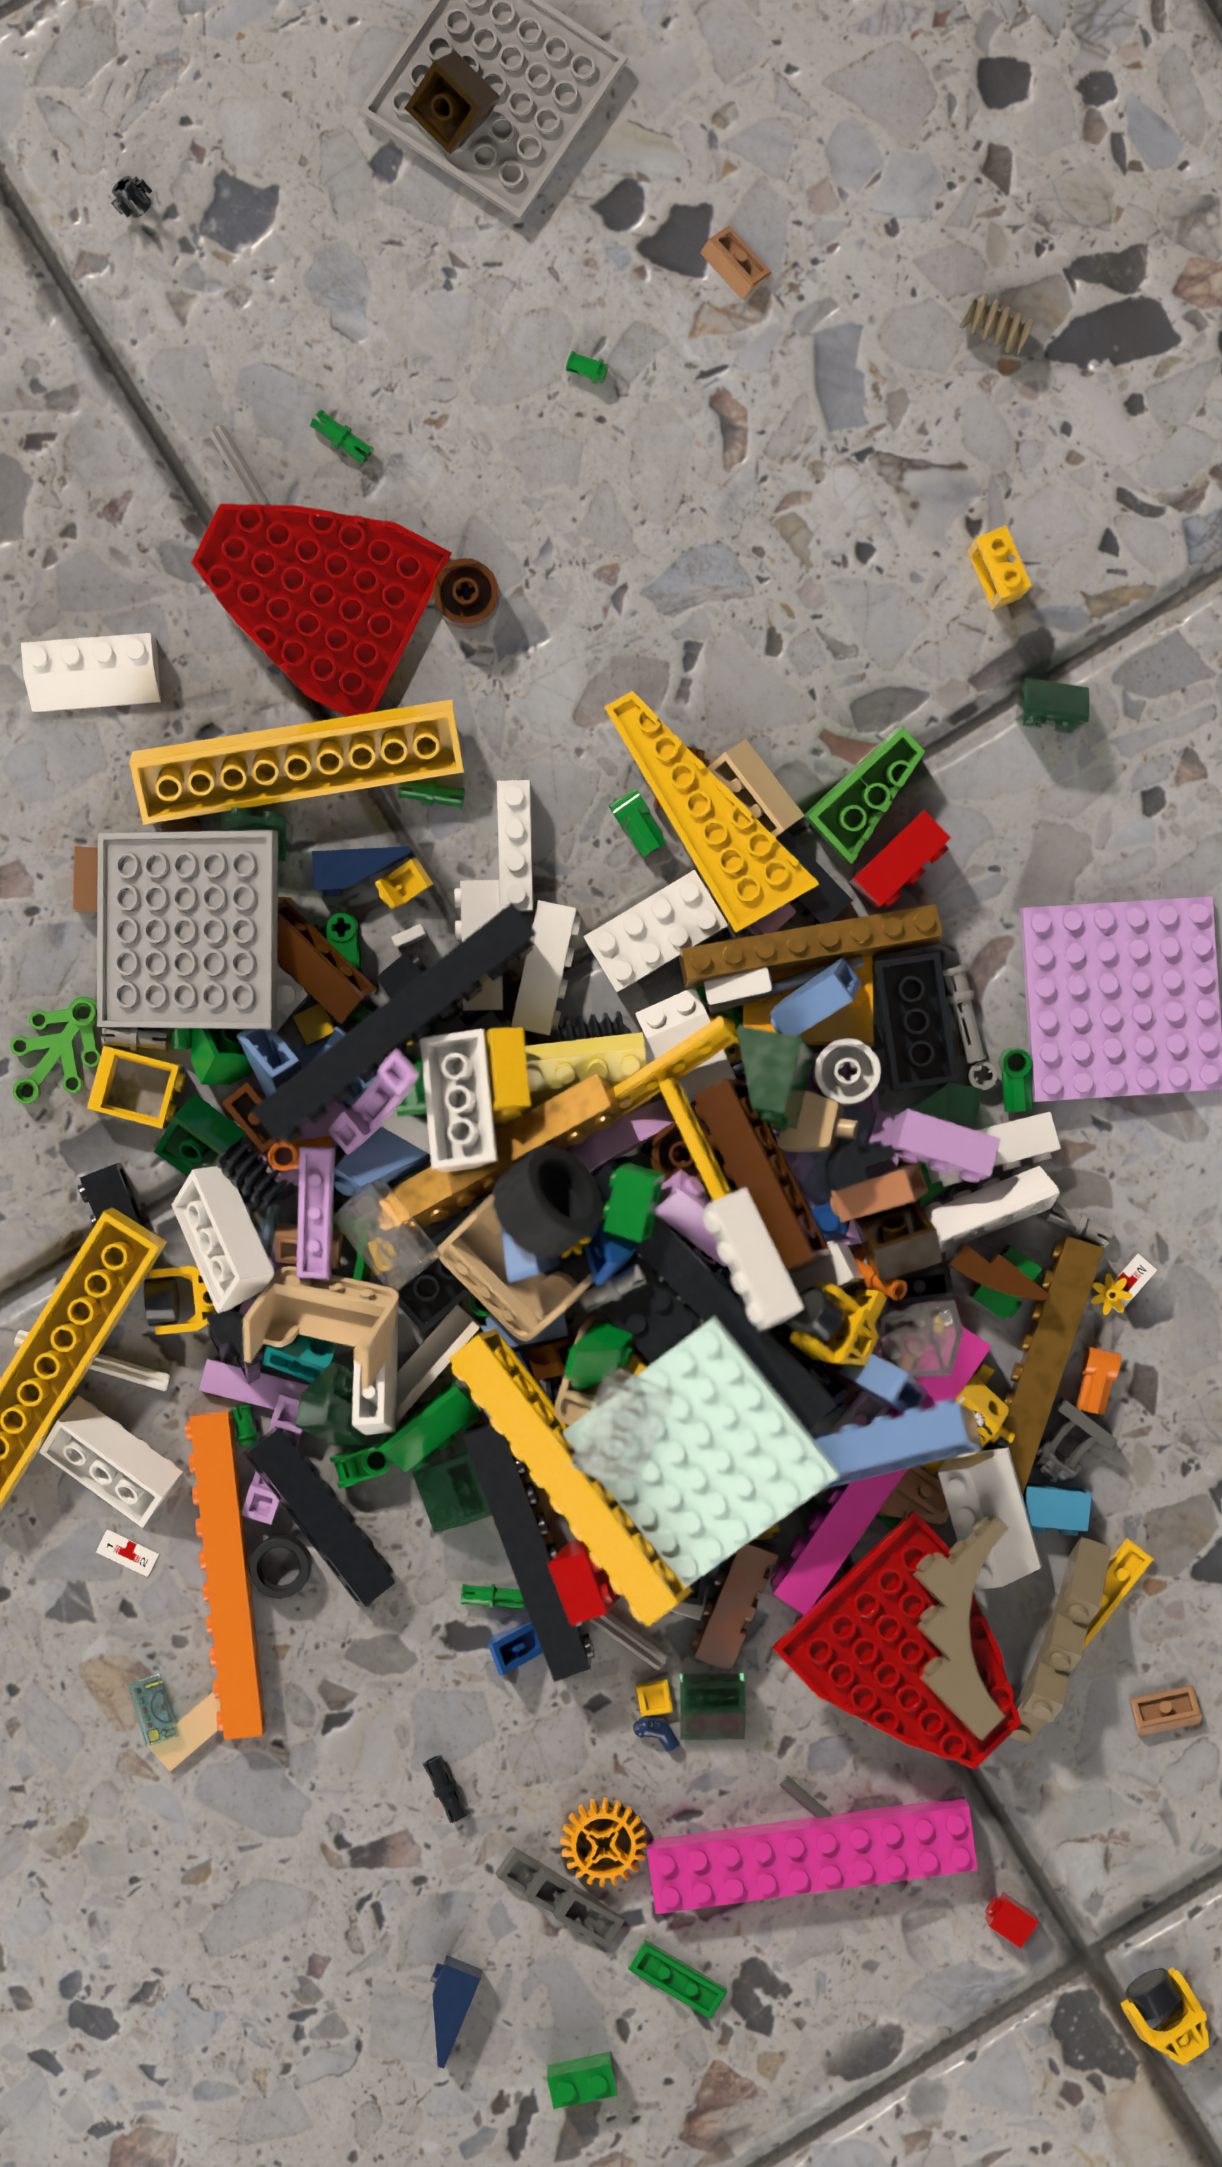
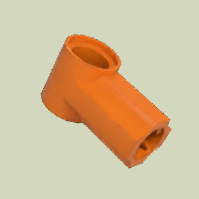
[268,1136,335,1171]
[1076,1346,1121,1415]

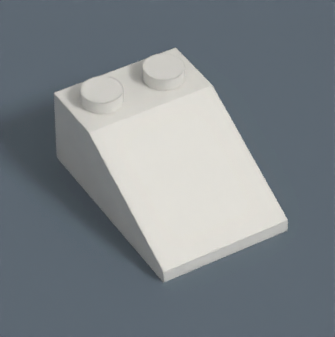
[635,987,736,1103]

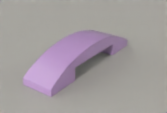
[328,1049,419,1155]
[566,1099,676,1177]
[241,1393,311,1525]

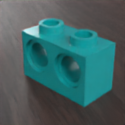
[262,1334,339,1386]

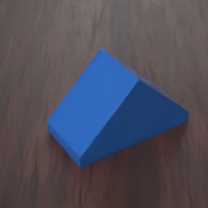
[583,1220,638,1286]
[488,1622,543,1676]

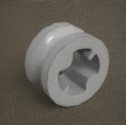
[967,1061,997,1090]

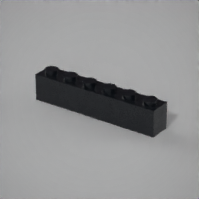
[242,1428,396,1607]

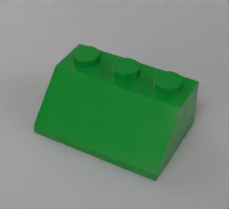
[379,1377,481,1473]

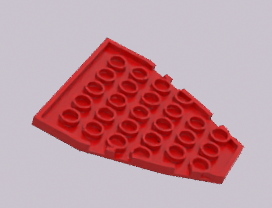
[190,503,452,717]
[771,1510,1022,1769]

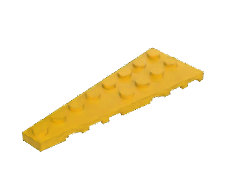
[604,691,819,933]

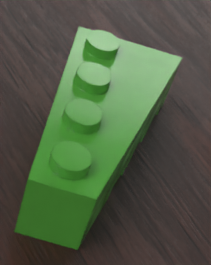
[804,727,925,864]

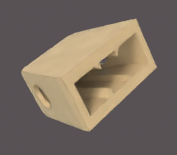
[777,1091,859,1152]

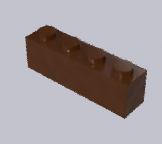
[277,900,377,1024]

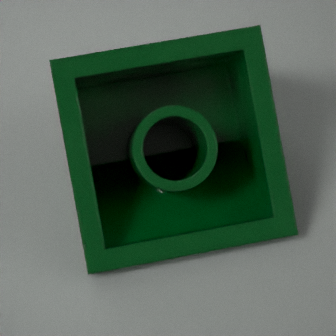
[154,1094,245,1177]

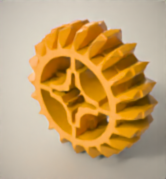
[560,1797,647,1887]

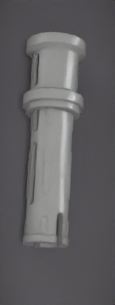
[942,964,986,1064]

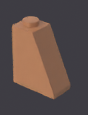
[830,1161,929,1223]

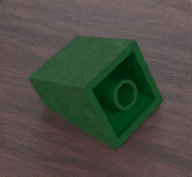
[737,1026,814,1132]

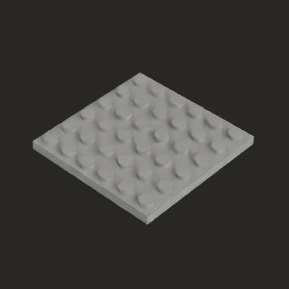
[359,0,628,222]
[97,831,278,1029]

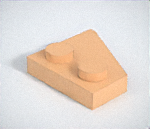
[877,1466,950,1524]

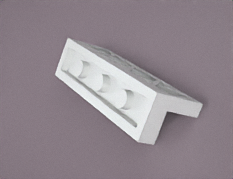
[396,1304,481,1423]

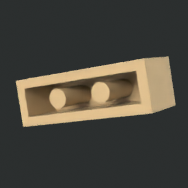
[707,739,805,838]

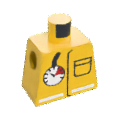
[955,1375,1015,1452]

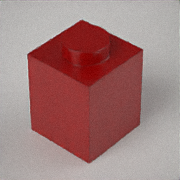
[985,1892,1039,1949]

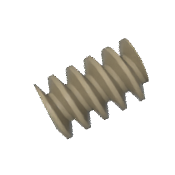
[960,293,1034,357]

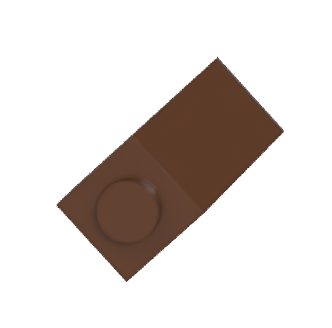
[526,1332,578,1380]

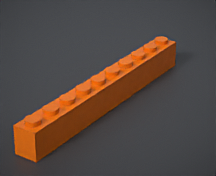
[185,1409,267,1740]

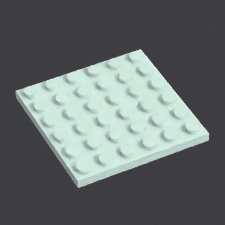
[562,1316,840,1587]

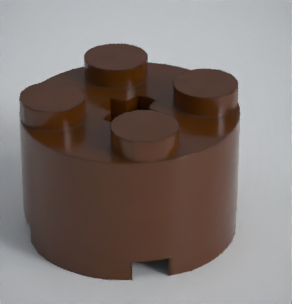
[433,558,500,629]
[651,1123,724,1186]

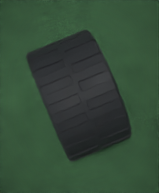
[492,1146,604,1259]

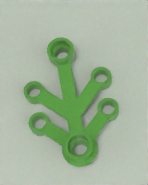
[10,997,101,1104]

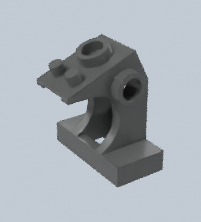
[1033,1398,1118,1484]

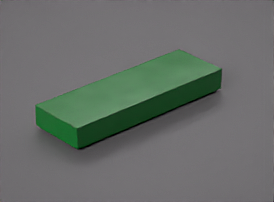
[628,1939,728,2019]

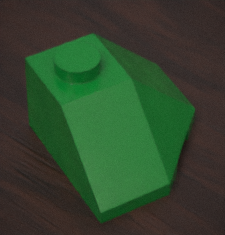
[191,1028,254,1085]
[564,1320,634,1391]

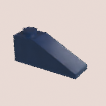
[312,846,412,897]
[430,1955,482,2069]

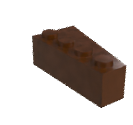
[690,1539,779,1672]

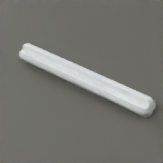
[14,1330,170,1391]

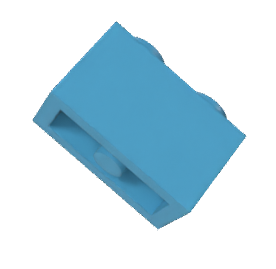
[1022,1483,1092,1536]

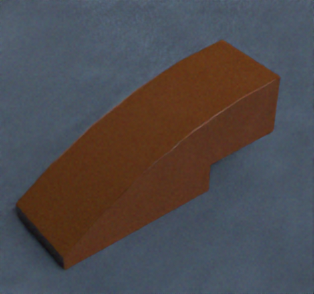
[946,1242,1051,1300]

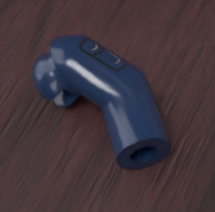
[633,1716,680,1752]

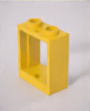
[967,525,1032,611]
[485,1027,530,1123]
[87,1046,186,1129]

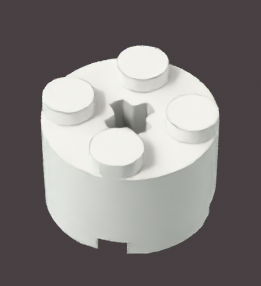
[813,1038,881,1107]

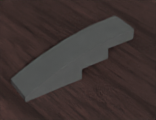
[495,1847,625,1947]

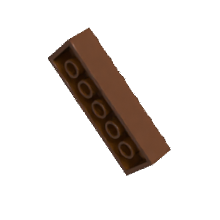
[694,1078,832,1273]

